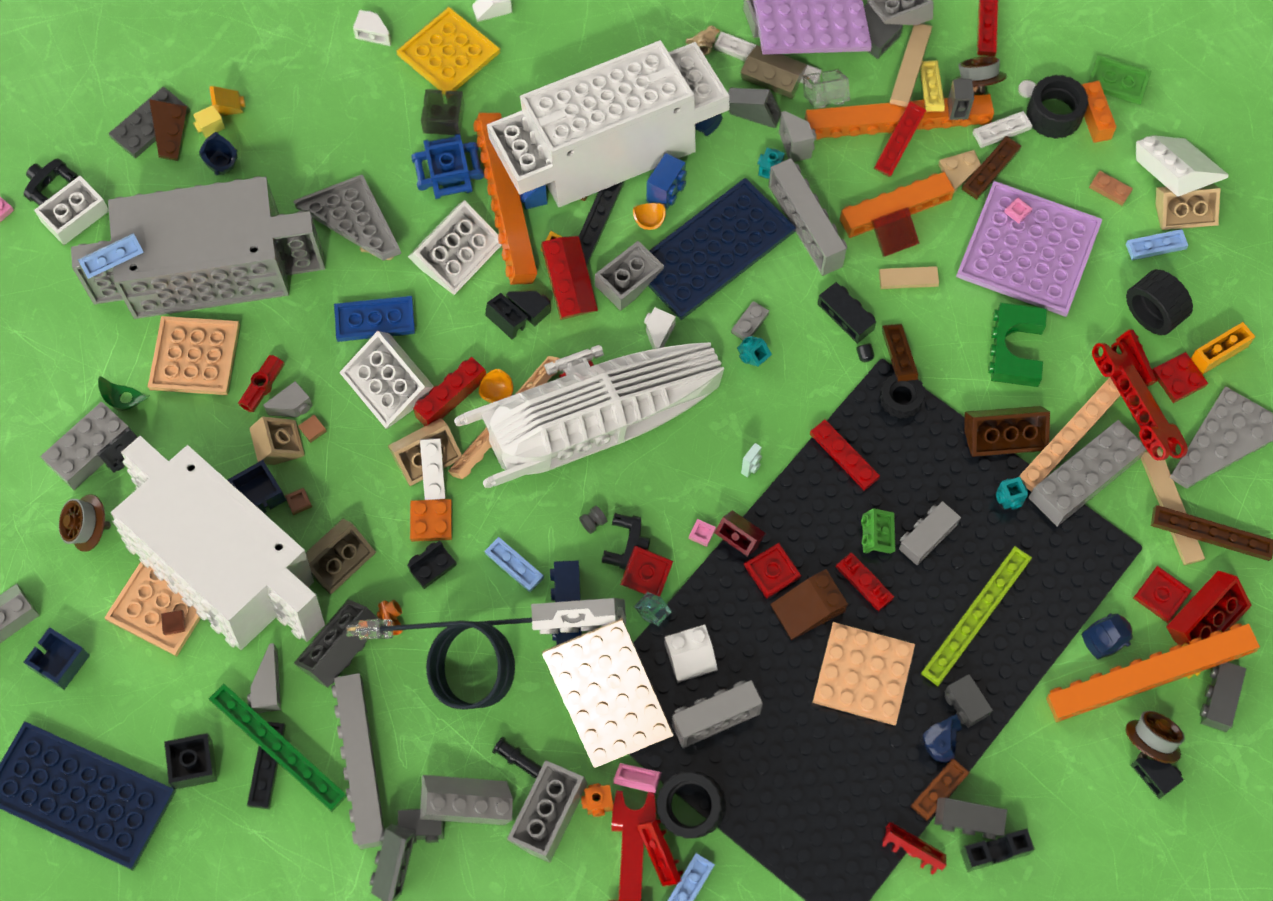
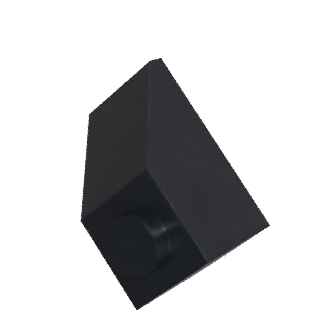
[506,291,551,327]
[1131,758,1184,799]

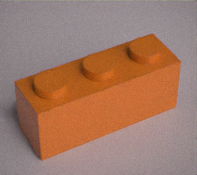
[1081,81,1117,143]

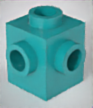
[758,148,785,179]
[737,336,772,367]
[996,477,1028,509]

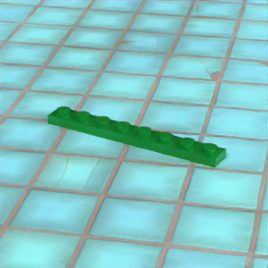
[209,684,347,812]

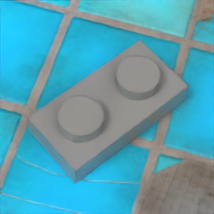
[731,301,769,340]

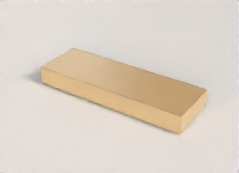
[879,266,939,289]

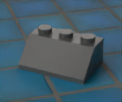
[370,824,416,901]

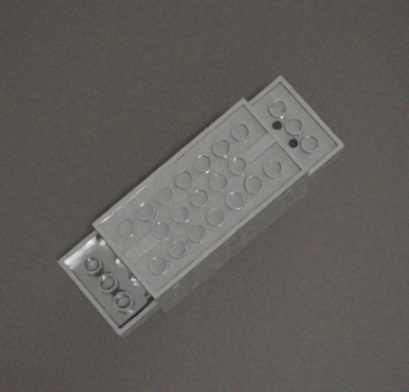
[71,176,325,319]

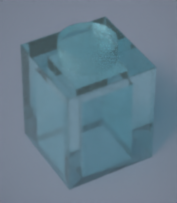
[634,592,672,626]

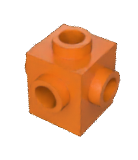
[581,783,613,817]

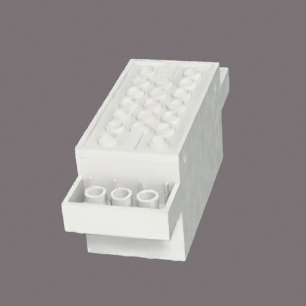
[487,40,729,207]
[111,436,325,650]

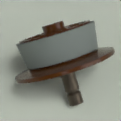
[955,57,1007,95]
[59,494,111,552]
[1125,711,1185,763]

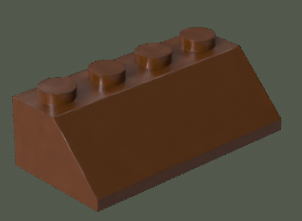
[964,406,1050,456]

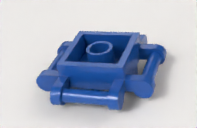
[411,134,484,199]

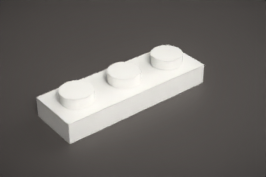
[973,111,1032,148]
[420,438,446,500]

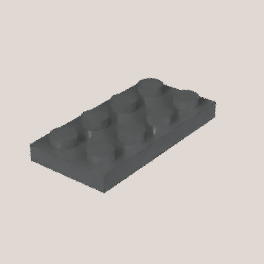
[108,87,190,159]

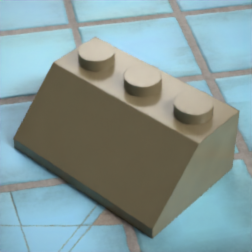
[740,45,807,99]
[306,519,376,594]

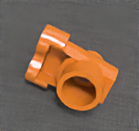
[377,600,403,635]

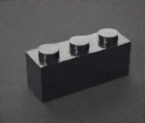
[818,282,876,344]

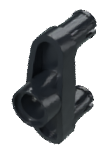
[24,159,78,206]
[602,513,650,570]

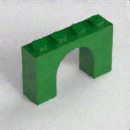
[988,303,1047,387]

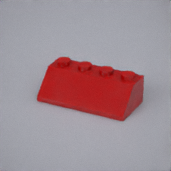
[541,236,598,320]
[1166,570,1252,645]

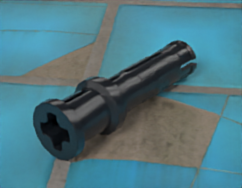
[492,737,542,779]

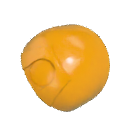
[633,203,666,230]
[479,369,513,403]

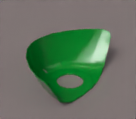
[98,376,150,411]

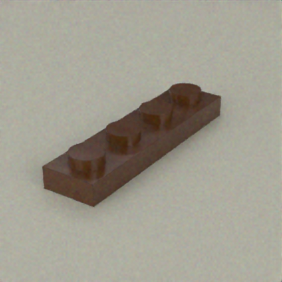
[962,136,1022,200]
[882,324,918,382]

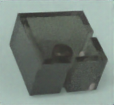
[421,89,464,135]

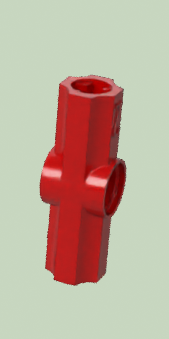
[238,355,285,413]

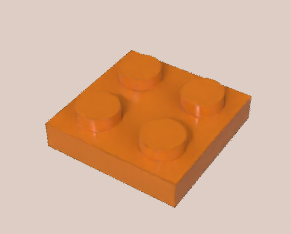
[410,499,452,542]

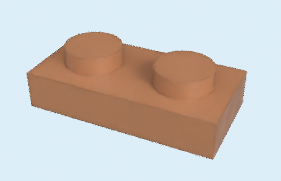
[1089,171,1133,206]

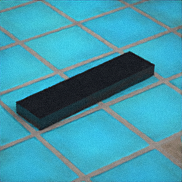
[247,721,286,809]

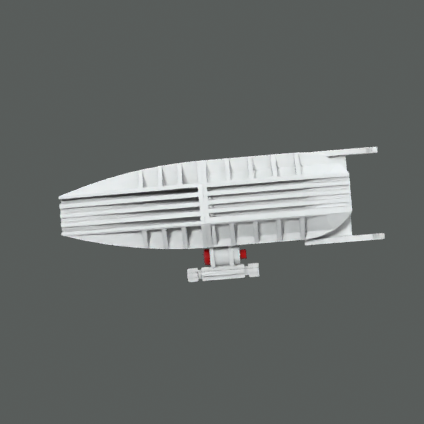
[454,342,724,488]

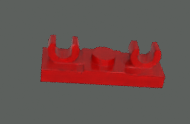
[1116,329,1158,387]
[836,552,894,612]
[637,819,684,886]
[883,822,947,875]

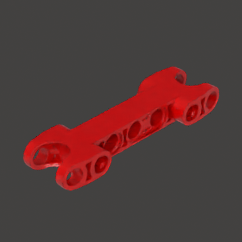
[1092,342,1188,461]
[608,790,656,901]

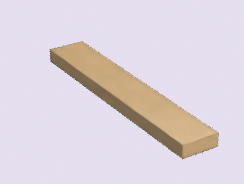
[890,24,932,107]
[1141,449,1205,565]

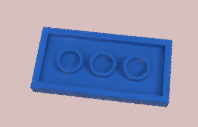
[334,296,415,342]

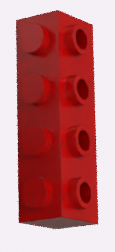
[413,357,486,426]

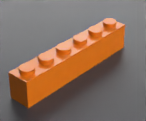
[840,172,954,238]

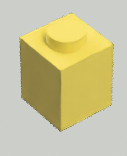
[193,105,225,138]

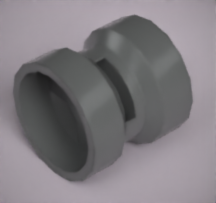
[579,506,607,534]

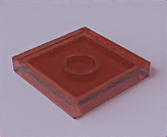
[871,207,920,257]

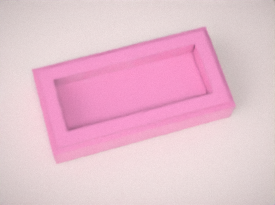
[614,763,661,793]

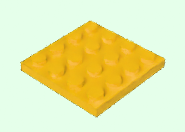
[396,7,500,97]

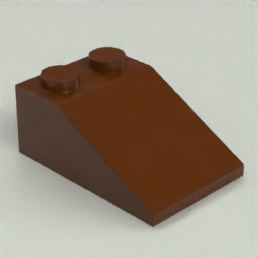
[770,569,848,640]

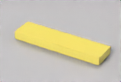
[919,61,945,111]

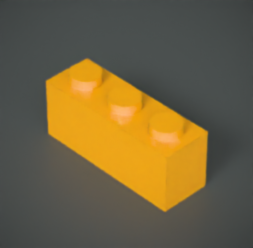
[1191,322,1255,375]

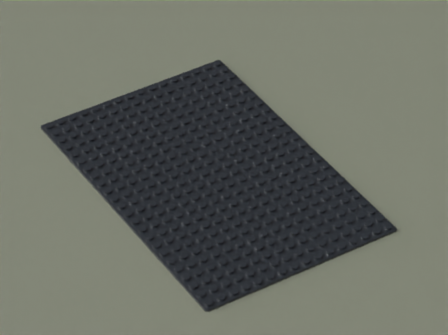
[628,359,1142,901]

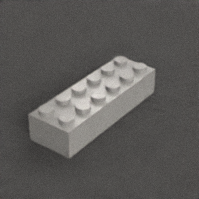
[768,158,847,276]
[1028,420,1146,527]

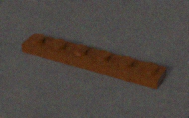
[1151,505,1273,561]

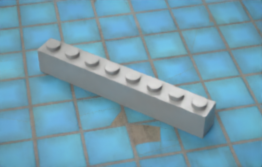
[332,673,384,850]

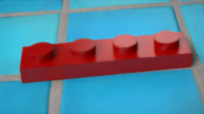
[977,0,998,57]
[873,101,926,177]
[810,420,880,491]

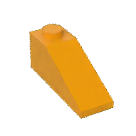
[209,86,246,116]

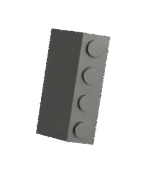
[294,599,382,687]

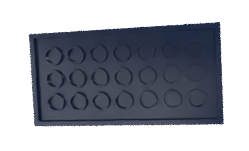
[648,178,796,320]
[0,721,176,871]

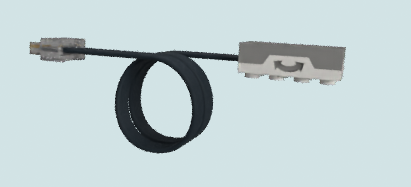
[347,598,626,709]

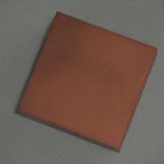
[161,610,185,635]

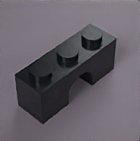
[961,829,1035,872]

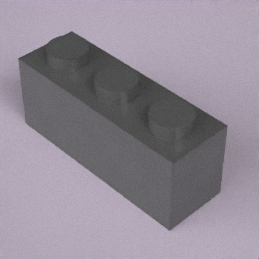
[1200,662,1247,732]
[934,798,1007,840]

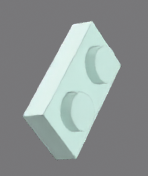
[741,443,762,478]

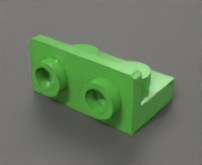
[861,508,895,554]

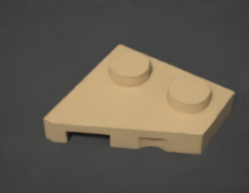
[938,150,981,193]

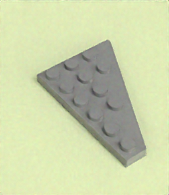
[294,174,401,261]
[1170,386,1273,489]

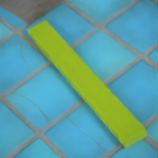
[921,546,1032,686]

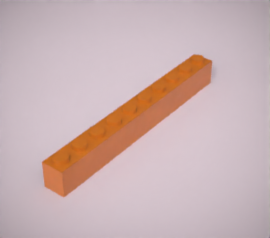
[805,94,994,140]
[473,113,537,285]
[1046,623,1260,723]

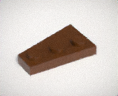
[149,99,187,161]

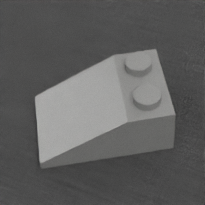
[867,0,934,25]
[595,241,664,311]

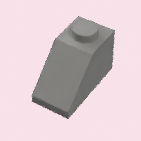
[263,381,313,417]

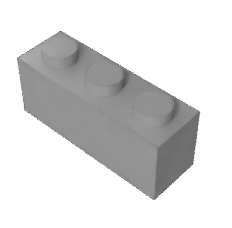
[899,501,961,565]

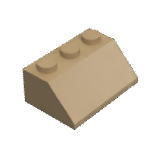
[1156,184,1220,230]
[388,418,462,486]

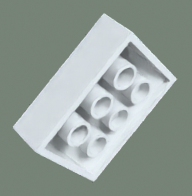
[1136,135,1228,197]
[408,200,502,295]
[339,331,434,429]

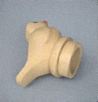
[686,26,720,55]

